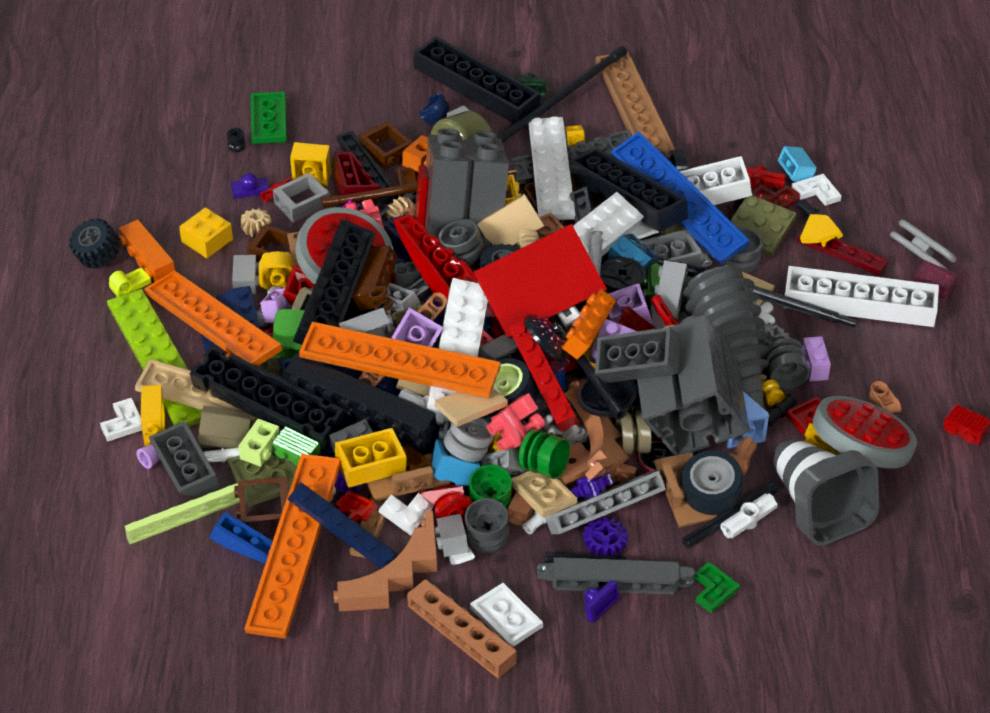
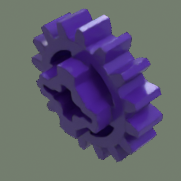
[569,473,613,500]
[583,517,628,556]

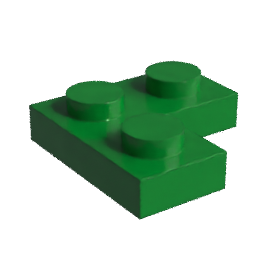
[694,562,740,614]

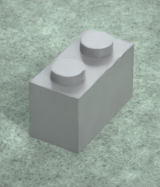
[232,255,260,294]
[434,514,469,557]

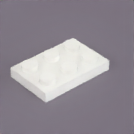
[470,583,543,647]

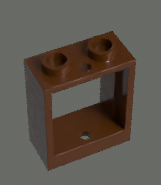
[359,121,413,170]
[247,224,291,262]
[234,477,289,522]

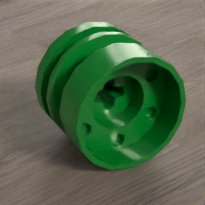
[519,429,570,479]
[469,464,512,512]

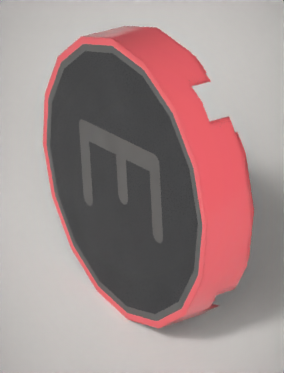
[638,441,675,472]

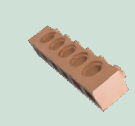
[407,579,517,679]

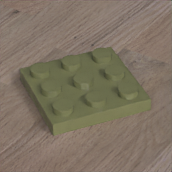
[730,195,797,257]
[227,449,296,507]

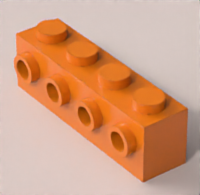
[119,219,175,282]
[562,289,617,360]

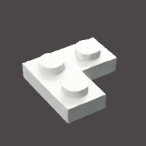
[792,174,841,206]
[100,398,142,442]
[378,493,434,536]

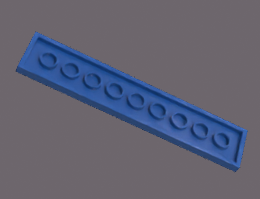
[611,131,750,265]

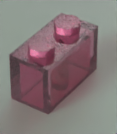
[913,260,958,301]

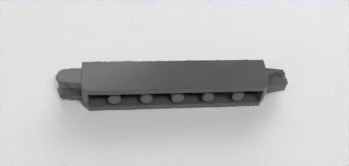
[537,557,696,595]

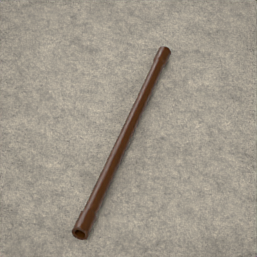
[321,165,516,208]

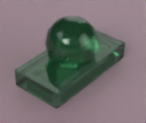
[512,73,546,95]

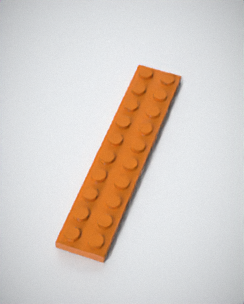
[144,270,283,367]
[299,322,501,398]
[244,454,341,639]

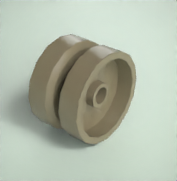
[615,409,651,455]

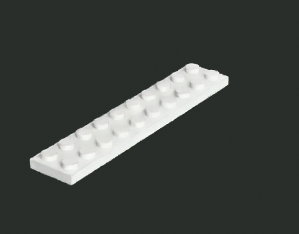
[529,116,575,220]

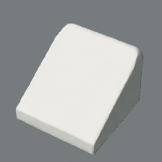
[448,547,475,565]

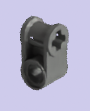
[393,261,422,288]

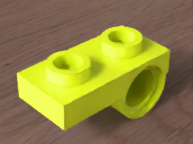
[109,268,151,297]

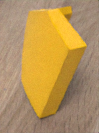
[800,214,843,247]

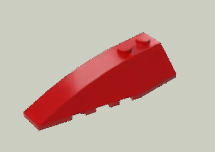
[393,214,479,309]

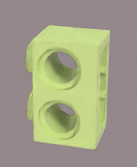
[238,419,280,467]

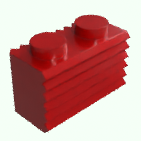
[943,403,990,446]

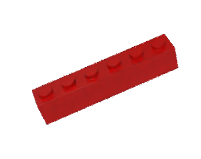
[508,319,580,432]

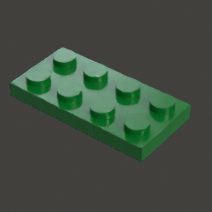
[251,91,287,144]

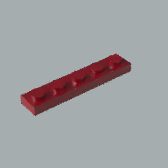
[797,229,888,276]

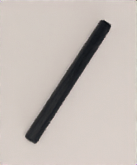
[682,482,778,548]

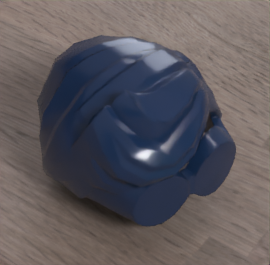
[419,93,450,126]

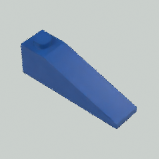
[209,512,273,564]

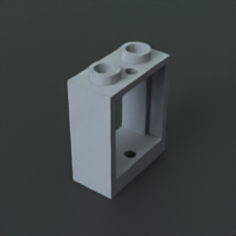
[273,173,330,223]
[339,308,395,338]

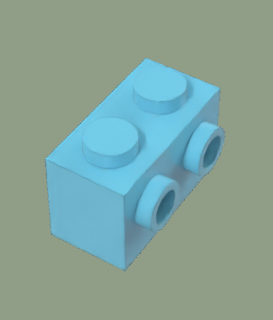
[778,146,817,182]

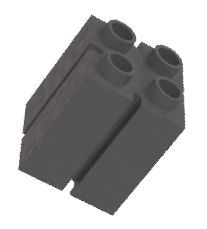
[425,128,509,239]
[637,315,750,455]

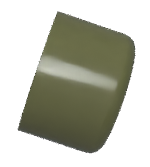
[430,111,491,140]

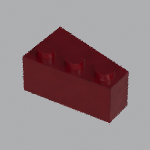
[332,152,380,202]

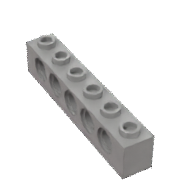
[545,471,666,534]

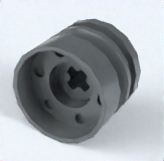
[763,338,810,389]
[465,498,509,553]

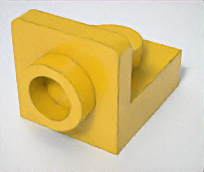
[564,125,585,147]

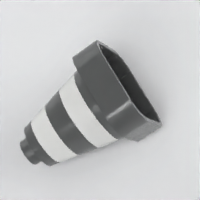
[774,439,879,546]

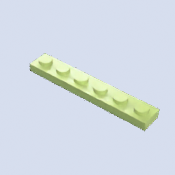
[125,483,240,544]

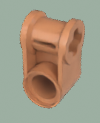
[868,381,901,414]

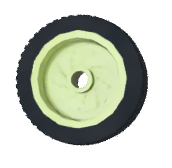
[488,358,538,417]

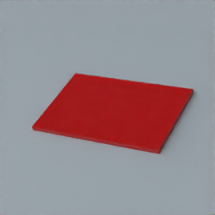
[473,224,607,339]

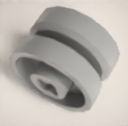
[444,417,495,462]

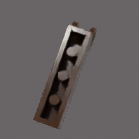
[352,245,397,312]

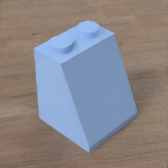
[725,392,769,448]

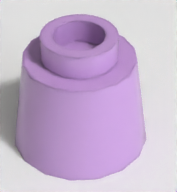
[137,444,160,469]

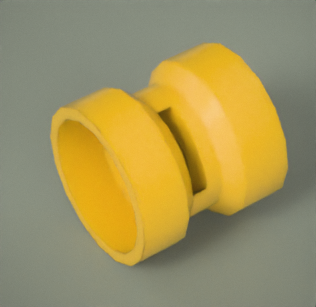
[762,379,785,407]

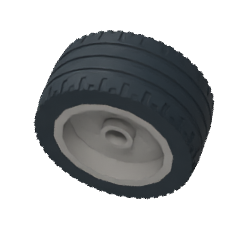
[682,450,743,515]

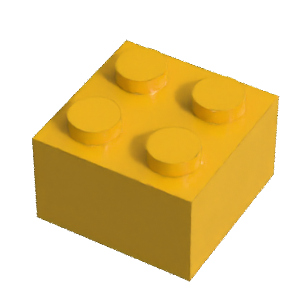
[290,142,331,186]
[179,207,233,259]

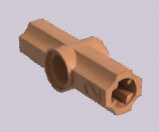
[729,436,757,475]

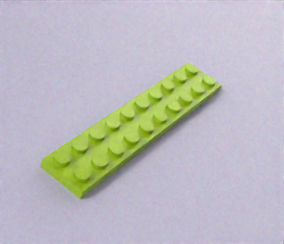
[107,289,202,427]

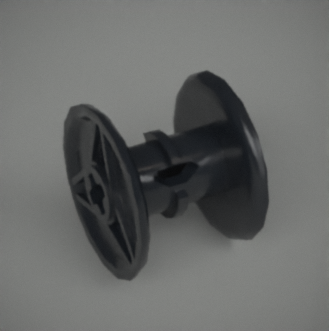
[600,257,646,294]

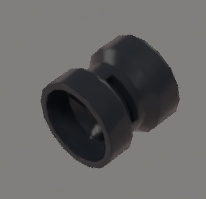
[227,128,245,153]

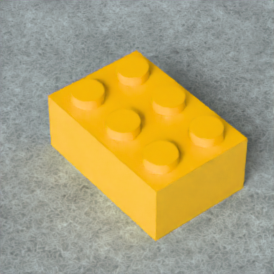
[335,428,406,488]

